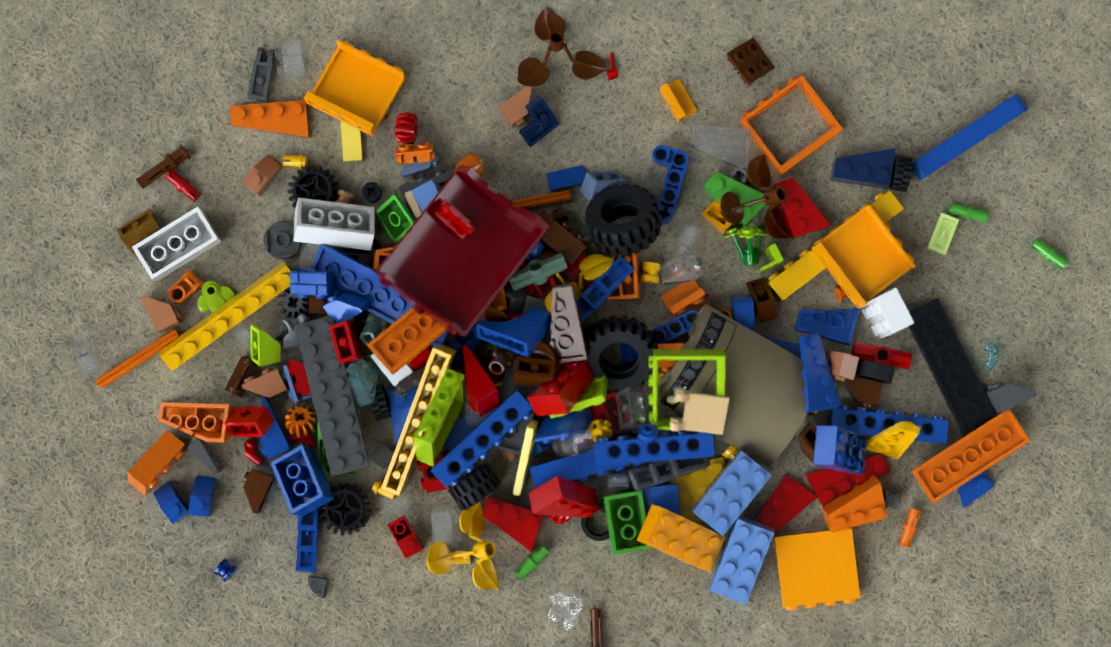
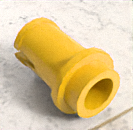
[282,154,308,169]
[372,480,395,500]

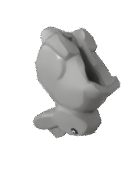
[275,314,318,349]

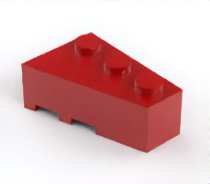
[773,177,830,240]
[529,476,600,518]

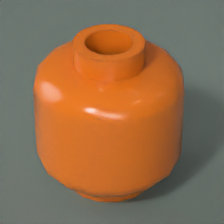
[456,154,484,175]

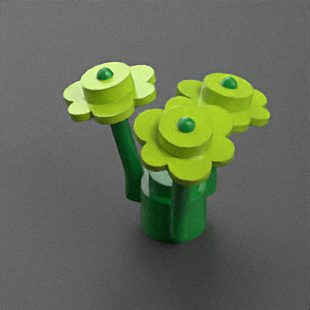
[723,225,769,266]

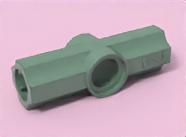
[509,253,568,291]
[360,312,388,345]

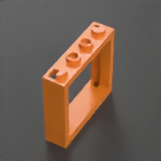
[739,75,843,177]

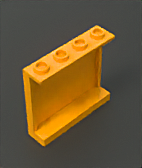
[304,40,406,137]
[811,205,916,309]
[773,528,861,610]

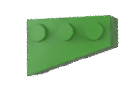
[702,172,766,227]

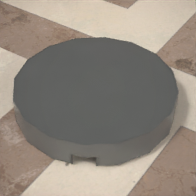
[263,221,302,260]

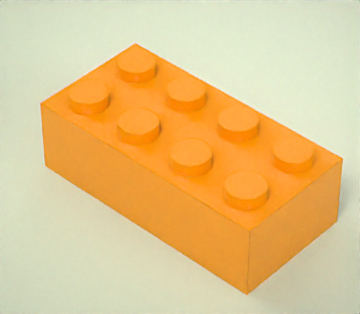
[637,505,725,573]

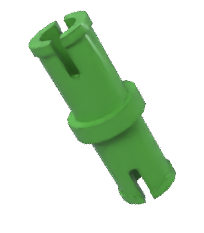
[948,202,989,223]
[1030,238,1069,270]
[514,544,550,580]

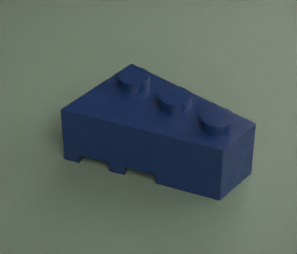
[830,148,895,189]

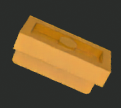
[659,79,697,122]

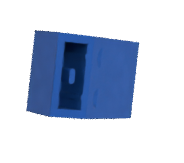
[534,406,594,444]
[813,426,867,475]

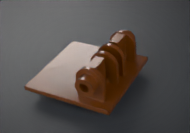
[726,38,775,86]

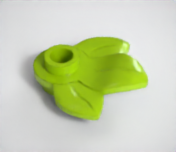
[198,280,235,313]

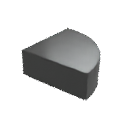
[308,575,328,598]

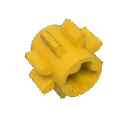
[589,418,612,442]

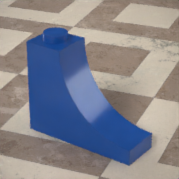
[476,307,551,357]

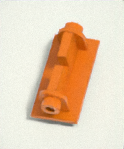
[394,142,435,165]

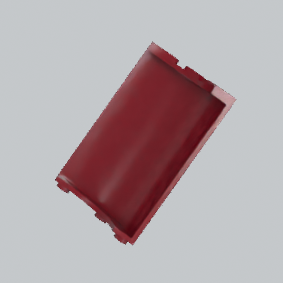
[374,164,550,337]

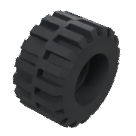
[448,463,501,510]

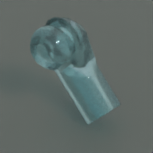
[982,343,999,373]

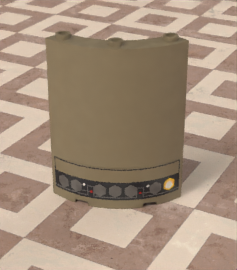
[659,304,808,466]

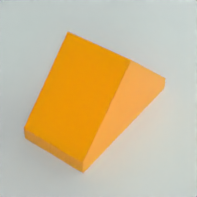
[702,200,732,235]

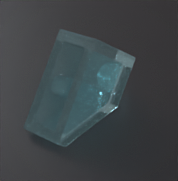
[347,359,378,407]

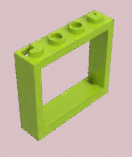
[649,349,725,430]
[414,368,466,467]

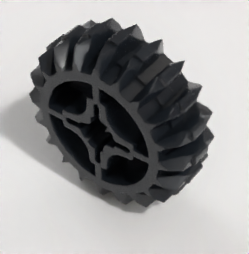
[288,165,339,208]
[319,483,371,535]

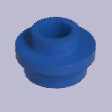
[638,424,658,442]

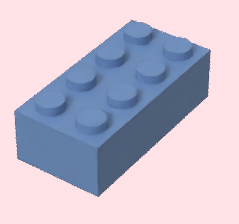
[691,449,772,536]
[709,516,774,604]

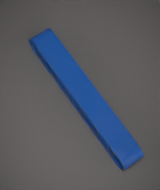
[912,93,1028,181]

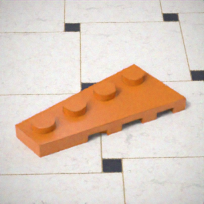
[230,100,309,138]

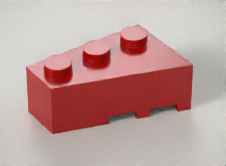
[527,360,595,416]
[482,497,543,551]

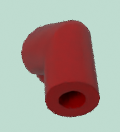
[289,432,317,449]
[244,438,264,467]

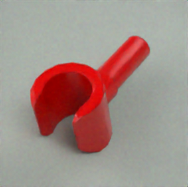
[606,53,618,80]

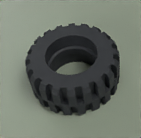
[585,184,662,257]
[585,315,657,393]

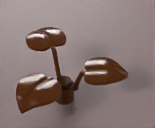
[517,7,606,87]
[720,154,791,239]
[478,306,556,384]

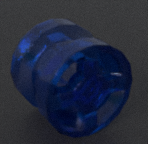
[213,558,237,583]

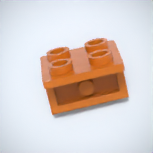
[661,277,711,328]

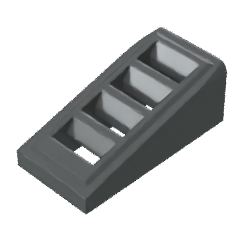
[188,438,222,474]

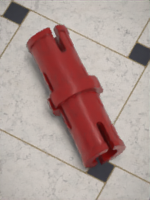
[164,169,201,202]

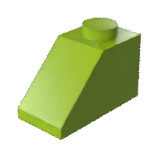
[250,324,282,366]

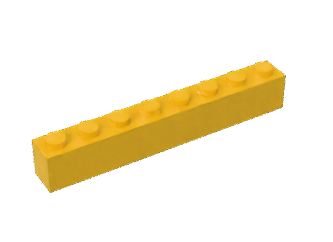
[768,191,904,303]
[159,261,292,371]
[381,343,456,496]

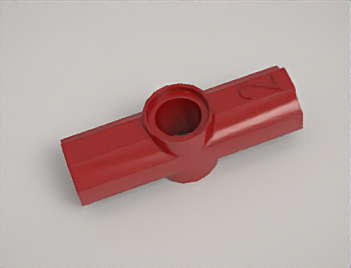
[851,341,912,370]

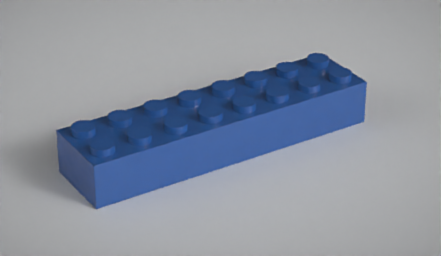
[530,430,682,489]

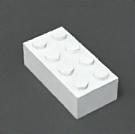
[294,198,375,251]
[132,207,222,282]
[862,288,914,339]

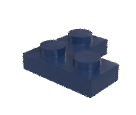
[519,95,560,148]

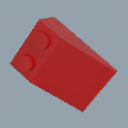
[463,345,500,417]

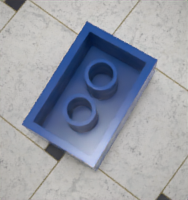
[271,445,334,517]

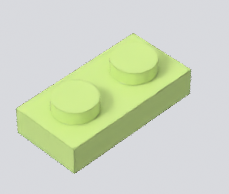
[927,213,959,256]

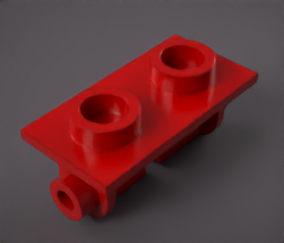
[434,199,475,239]

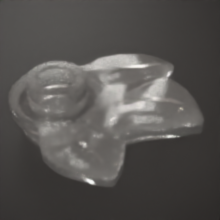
[380,494,418,529]
[548,592,583,630]

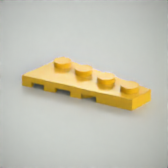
[866,421,920,460]

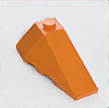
[158,402,234,443]

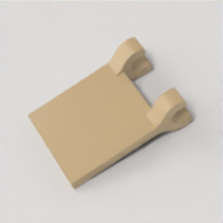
[669,388,730,435]

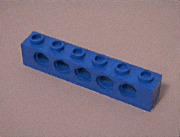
[431,389,533,488]
[829,405,949,444]
[594,431,714,466]

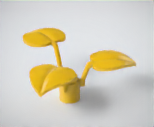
[540,250,614,315]
[426,502,499,590]

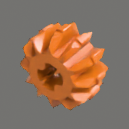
[284,404,318,437]

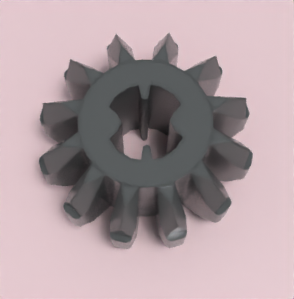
[278,289,309,319]

